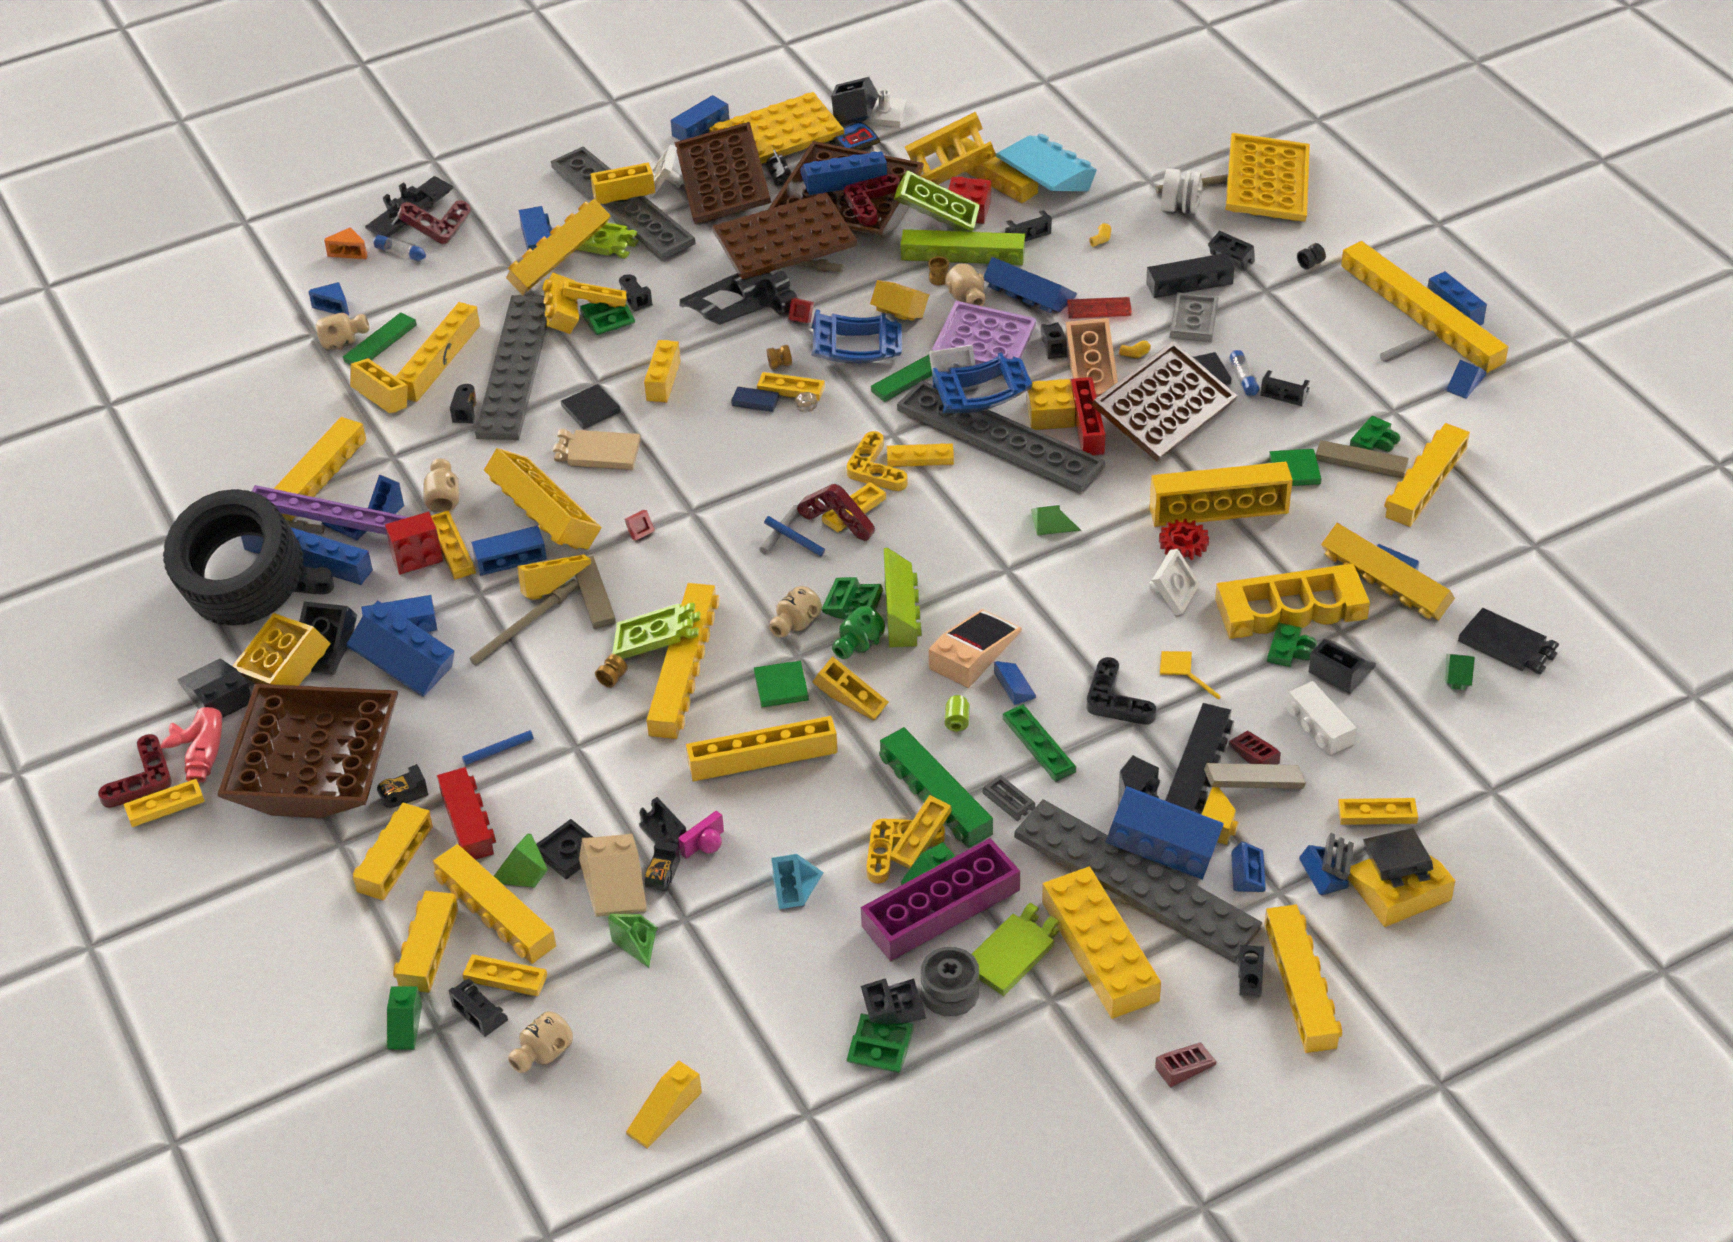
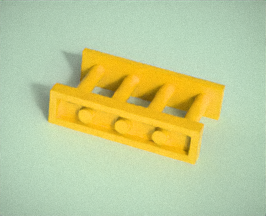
[904,112,996,185]

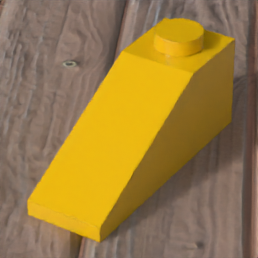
[517,554,591,600]
[812,656,889,721]
[626,1060,702,1149]

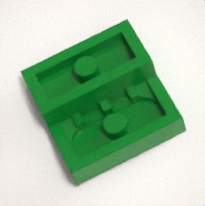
[580,302,635,335]
[822,577,884,620]
[846,1013,914,1073]

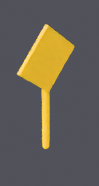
[1160,651,1221,700]

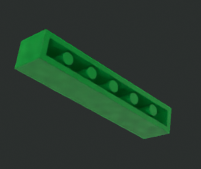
[879,727,993,848]

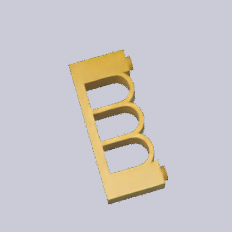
[1215,564,1370,639]

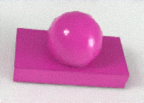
[678,810,724,859]

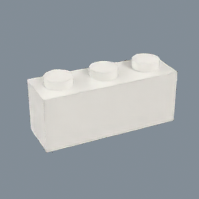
[1287,681,1357,755]

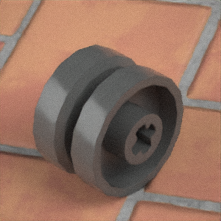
[921,947,979,1016]

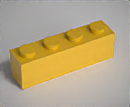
[353,803,433,901]
[393,890,459,993]

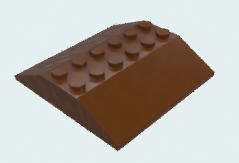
[769,141,924,236]
[217,684,398,818]

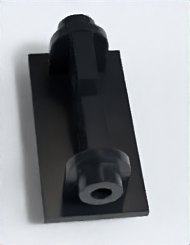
[766,149,792,186]

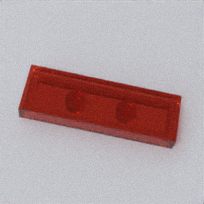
[1067,297,1132,318]

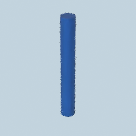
[764,516,825,557]
[462,730,534,765]

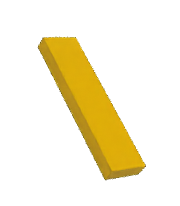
[431,510,476,580]

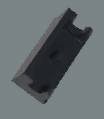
[1005,210,1052,242]
[1208,230,1255,270]
[1260,370,1310,406]
[639,797,686,850]
[448,979,508,1037]

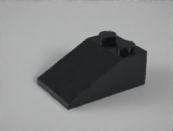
[299,601,357,675]
[177,658,251,718]

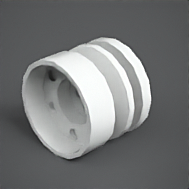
[1161,168,1203,214]

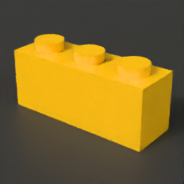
[590,162,655,204]
[542,273,579,334]
[644,340,681,403]
[350,358,408,413]

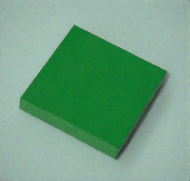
[1269,449,1321,486]
[754,660,809,708]

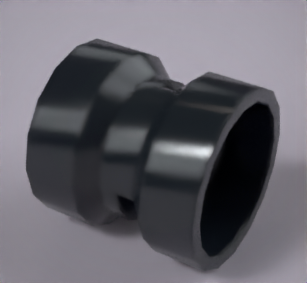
[1297,243,1326,270]

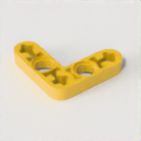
[846,431,908,491]
[866,818,945,884]

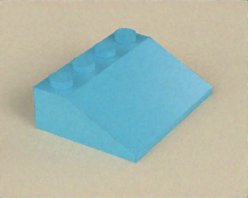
[996,134,1097,191]

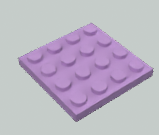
[932,301,1037,365]

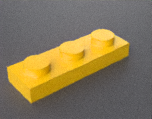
[563,280,627,307]
[757,372,825,401]
[887,443,954,467]
[822,482,886,533]
[124,779,205,827]
[890,795,952,869]
[1337,798,1418,825]
[462,954,547,996]

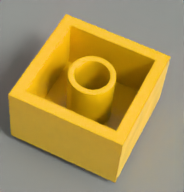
[870,280,930,321]
[1026,379,1075,430]

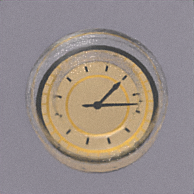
[795,392,817,412]

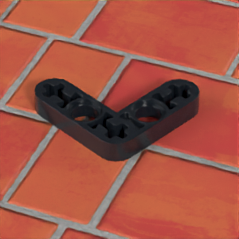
[1086,657,1156,725]

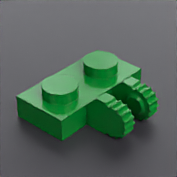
[1350,416,1401,452]
[1267,623,1317,667]

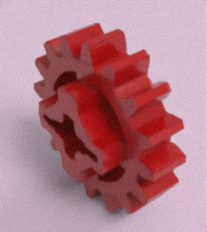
[1159,518,1209,560]

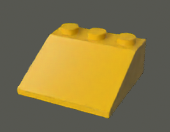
[233,613,331,686]
[1347,855,1456,927]

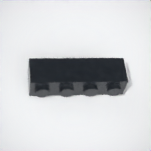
[1146,253,1234,298]

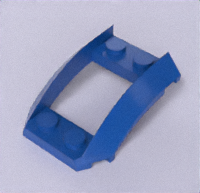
[811,309,902,363]
[932,353,1032,413]

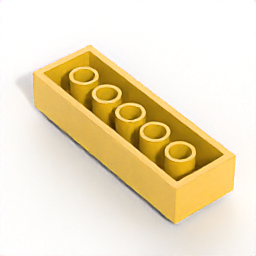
[484,448,602,550]
[1149,462,1292,527]
[1042,866,1161,1019]

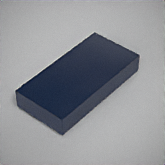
[731,386,779,412]

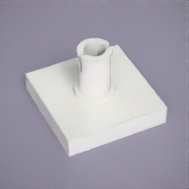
[862,89,907,127]
[648,144,684,197]
[929,345,979,391]
[1149,549,1200,615]

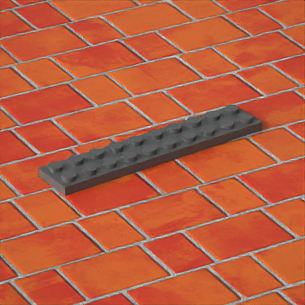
[551,146,696,260]
[475,295,547,440]
[897,380,1105,492]
[1014,799,1262,963]

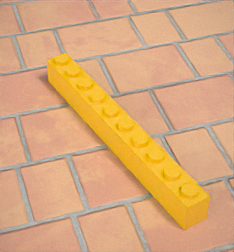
[1341,241,1509,373]

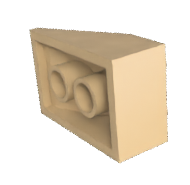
[579,834,647,917]

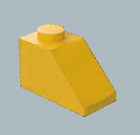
[1202,787,1239,845]

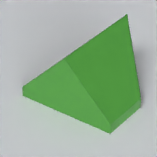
[1031,505,1082,535]
[494,833,548,888]
[608,914,658,968]

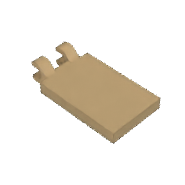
[553,429,641,470]

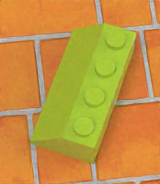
[894,170,980,232]
[883,548,922,648]

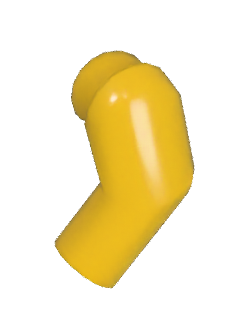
[1089,223,1112,247]
[1119,340,1151,359]

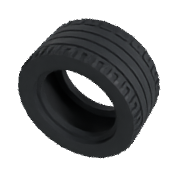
[163,489,303,626]

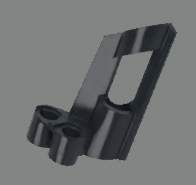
[679,271,798,325]

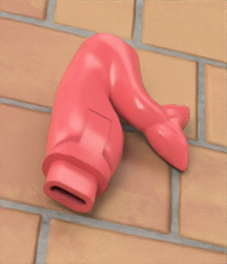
[161,707,223,783]

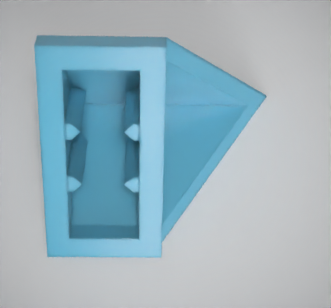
[771,854,824,909]

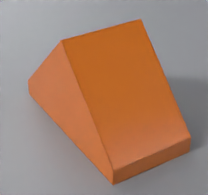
[324,227,368,259]

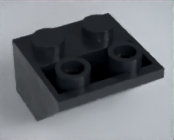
[831,77,878,125]
[1308,639,1376,694]
[1118,755,1160,806]

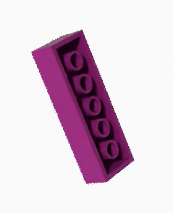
[861,838,1020,961]

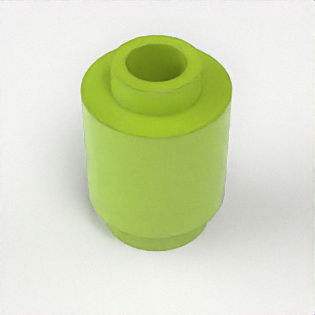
[944,695,970,732]

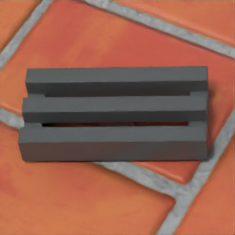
[983,775,1036,821]
[1322,833,1354,880]

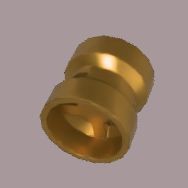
[928,256,949,285]
[766,345,792,369]
[595,654,628,688]

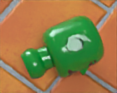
[832,606,885,659]

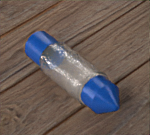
[373,235,426,261]
[1229,350,1260,396]

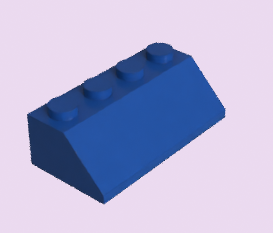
[800,151,887,195]
[983,257,1077,313]
[346,601,455,697]
[1105,786,1224,880]

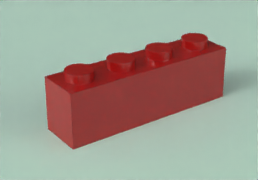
[1070,377,1106,456]
[437,767,496,860]

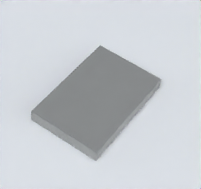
[1169,293,1219,342]

